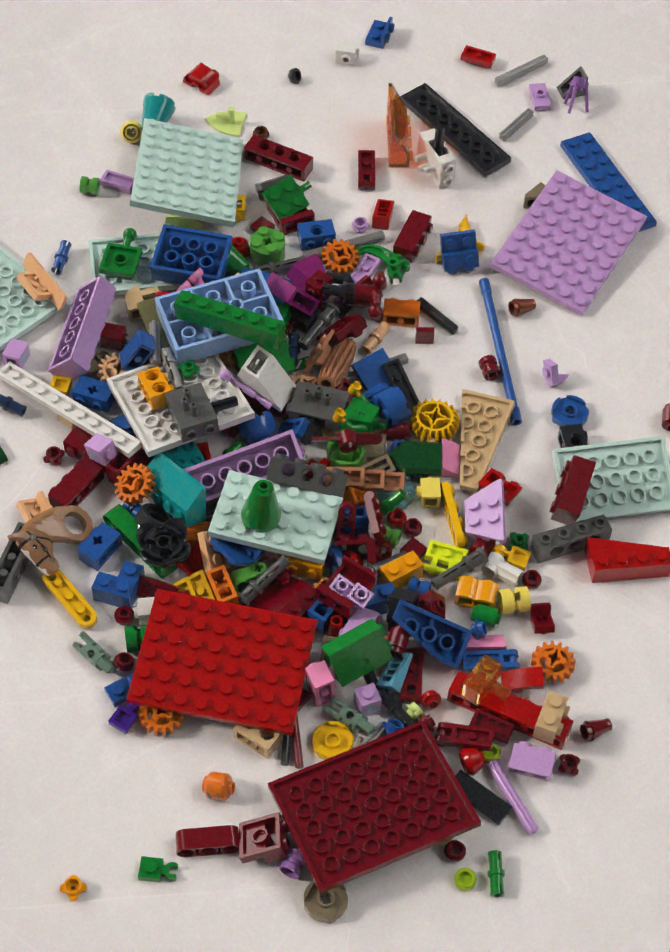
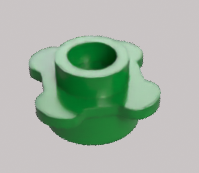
[178,360,200,378]
[509,532,529,550]

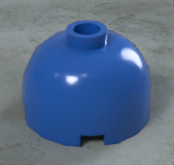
[237,411,276,444]

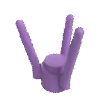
[564,76,589,114]

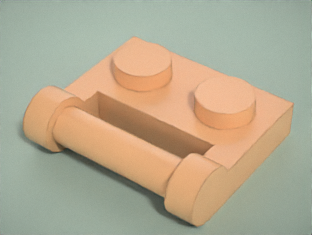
[197,531,234,572]

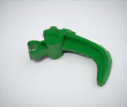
[355,244,410,284]

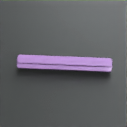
[487,760,538,835]

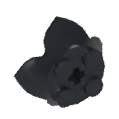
[136,517,191,569]

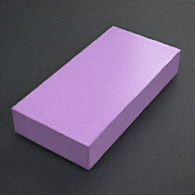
[100,169,134,195]

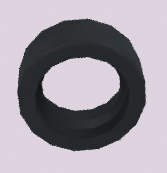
[136,503,173,526]

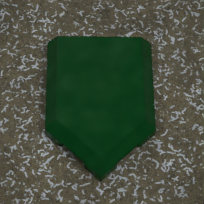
[388,441,442,476]

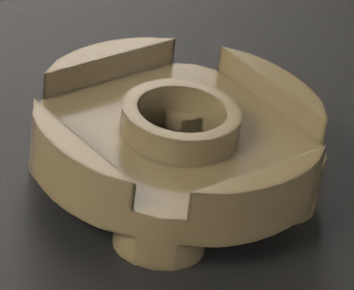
[304,881,348,924]

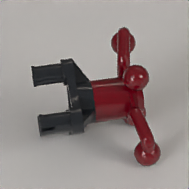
[322,271,387,321]

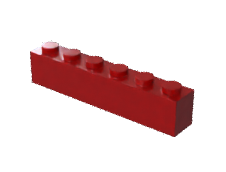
[447,671,574,750]

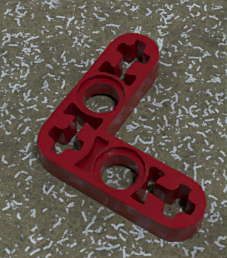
[336,501,392,561]

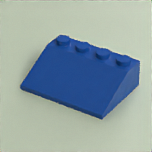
[150,224,233,287]

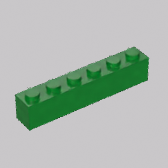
[174,290,286,350]

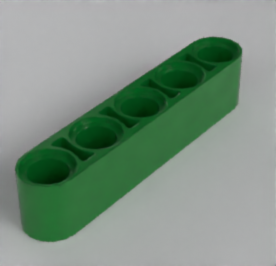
[103,504,178,579]

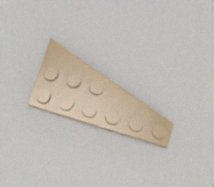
[460,389,515,493]

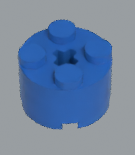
[372,385,412,428]

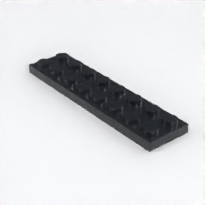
[400,83,512,177]

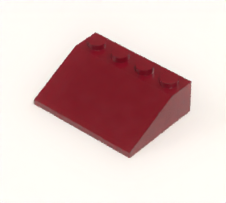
[242,576,317,618]

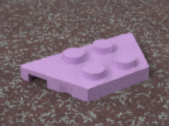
[464,479,506,545]

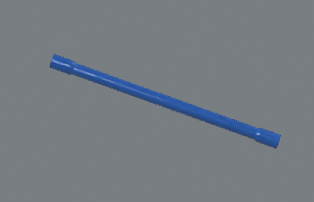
[479,278,522,426]

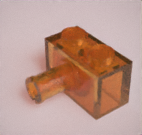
[460,654,512,706]

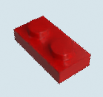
[460,45,496,69]

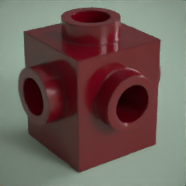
[419,590,446,619]

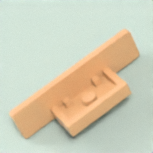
[17,252,67,310]

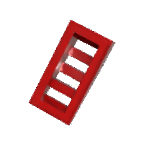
[372,199,395,230]

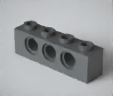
[266,453,348,498]
[530,514,612,563]
[0,522,30,604]

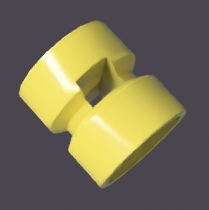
[497,586,531,615]

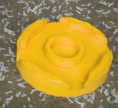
[312,721,354,760]

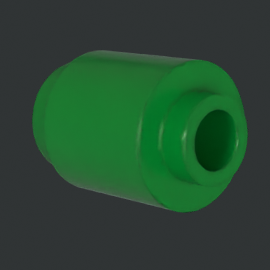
[471,604,502,628]

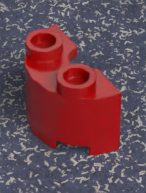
[183,63,220,96]
[478,468,523,506]

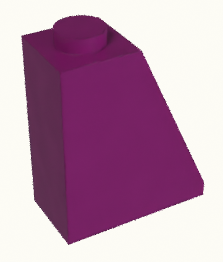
[287,253,332,302]
[266,272,320,316]

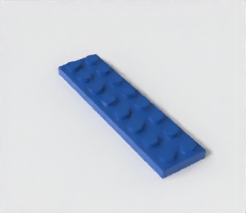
[560,132,657,232]

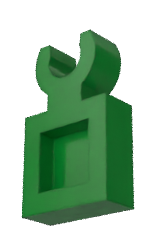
[138,856,178,883]

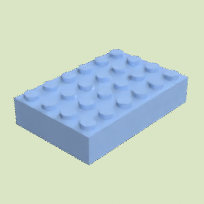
[155,268,284,365]

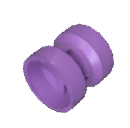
[279,848,306,879]

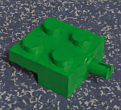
[262,175,312,222]

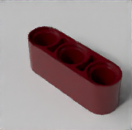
[175,825,239,857]

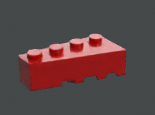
[584,537,670,583]

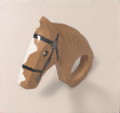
[7,505,93,576]

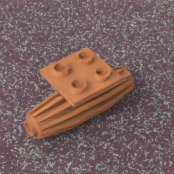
[303,330,357,389]

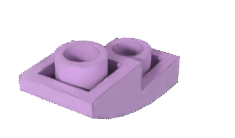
[329,574,374,610]

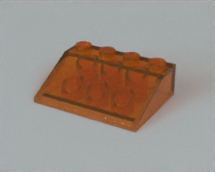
[386,83,413,167]

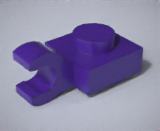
[108,703,140,734]

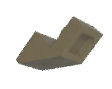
[363,434,387,470]

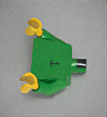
[333,381,388,433]

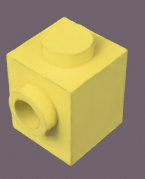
[416,477,441,508]

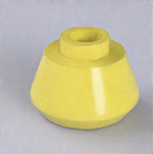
[120,120,142,143]

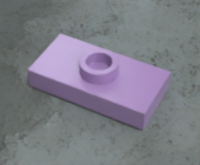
[529,83,551,111]

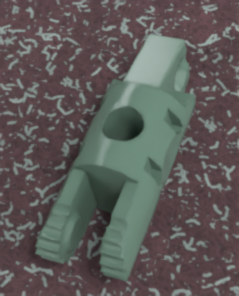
[72,631,117,674]
[323,696,374,736]

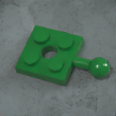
[98,228,143,279]

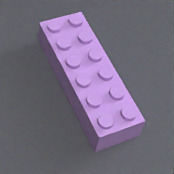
[48,275,116,380]
[183,429,304,507]

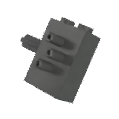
[286,381,349,446]
[165,383,238,443]

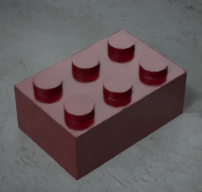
[549,455,596,525]

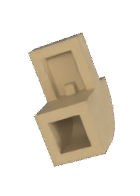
[125,285,159,322]

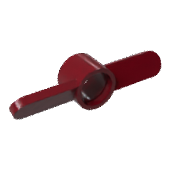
[312,429,383,453]

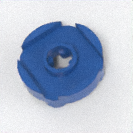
[551,395,589,426]

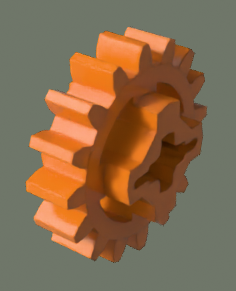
[321,239,359,273]
[114,463,156,505]
[530,641,576,684]
[139,706,185,737]

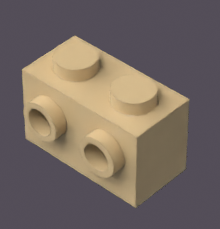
[533,690,570,744]

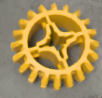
[409,398,460,442]

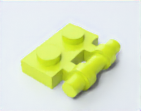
[423,539,468,581]

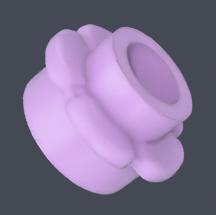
[352,217,369,233]

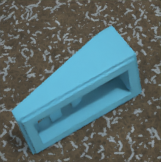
[376,652,413,692]

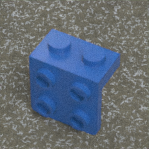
[210,538,265,566]

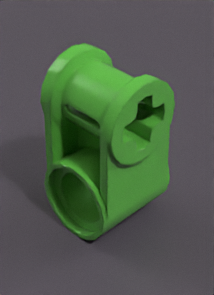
[230,562,270,593]

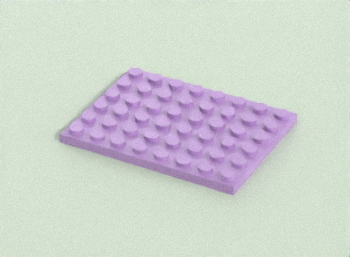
[490,170,647,316]

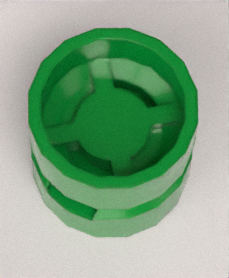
[124,625,147,653]

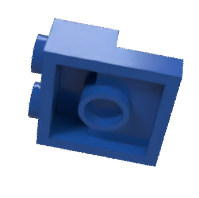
[440,229,479,274]

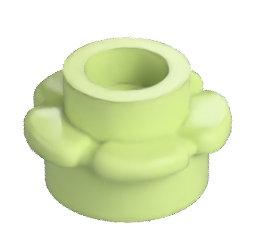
[406,701,424,720]

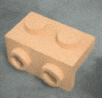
[16,491,53,523]

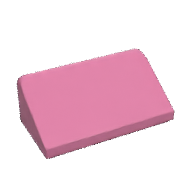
[441,438,460,477]
[465,635,506,651]

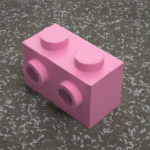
[305,660,336,707]

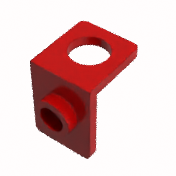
[175,543,204,576]

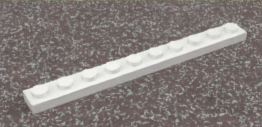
[0,362,142,458]

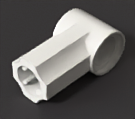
[480,552,523,587]

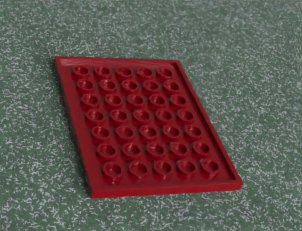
[268,720,481,894]

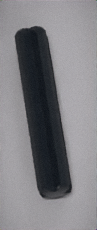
[417,297,458,334]

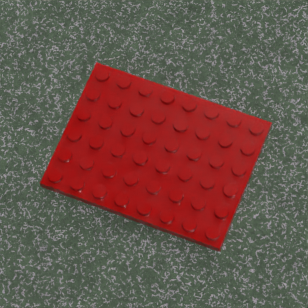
[126,589,317,736]

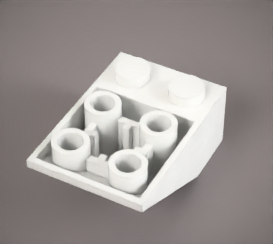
[236,345,297,412]

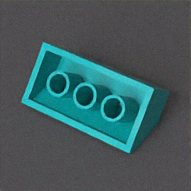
[148,453,206,528]

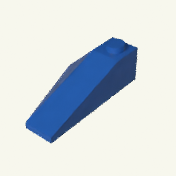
[392,599,473,669]

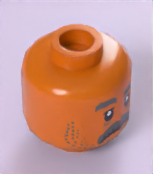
[202,772,236,801]

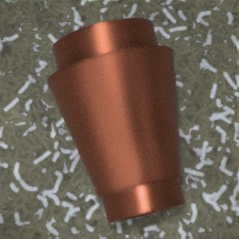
[508,299,536,316]

